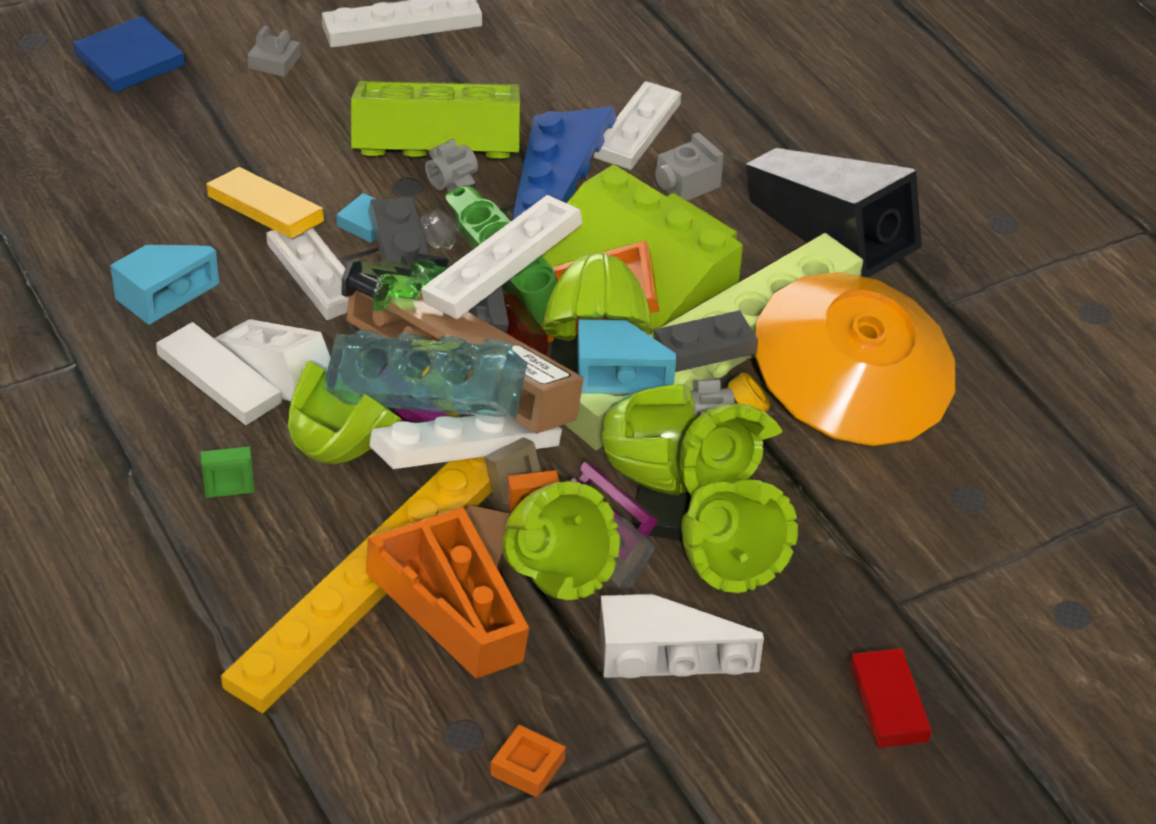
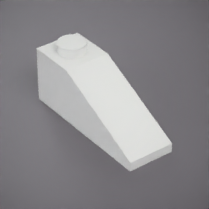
[214,319,340,401]

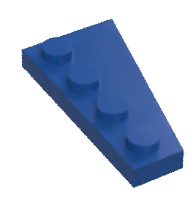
[512,106,617,220]

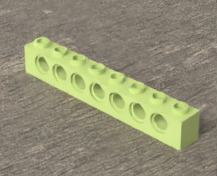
[564,233,863,450]

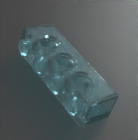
[323,330,528,418]

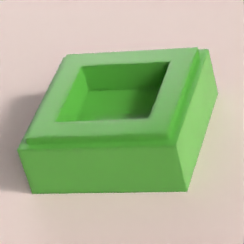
[200,446,254,498]

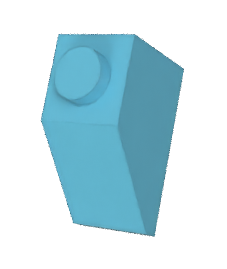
[110,245,219,325]
[577,319,676,394]

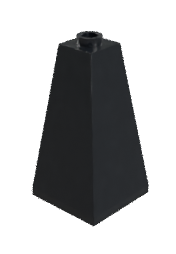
[746,148,922,278]

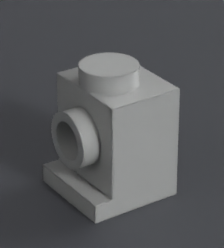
[655,132,724,201]

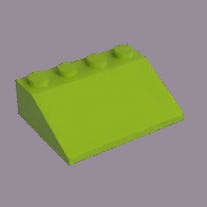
[351,81,520,158]
[542,164,743,335]

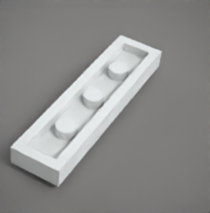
[322,0,482,47]
[421,195,582,319]
[369,411,562,469]

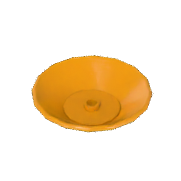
[754,272,955,447]

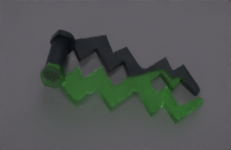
[341,253,457,312]

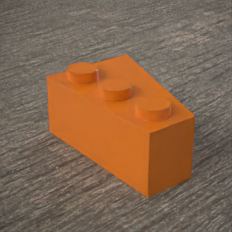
[366,507,530,679]

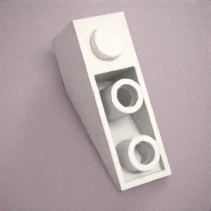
[599,594,764,678]

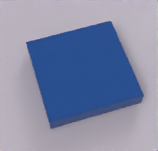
[73,16,185,92]

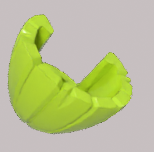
[543,253,652,341]
[288,360,402,465]
[601,384,697,496]
[680,403,782,497]
[681,480,798,593]
[501,481,620,600]

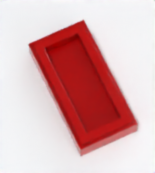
[850,648,932,748]

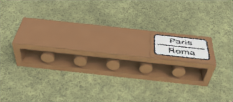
[346,275,584,434]

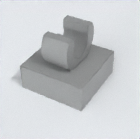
[247,25,301,77]

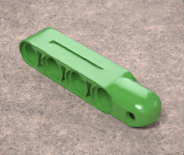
[446,185,558,325]

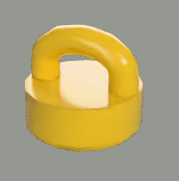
[726,372,770,413]

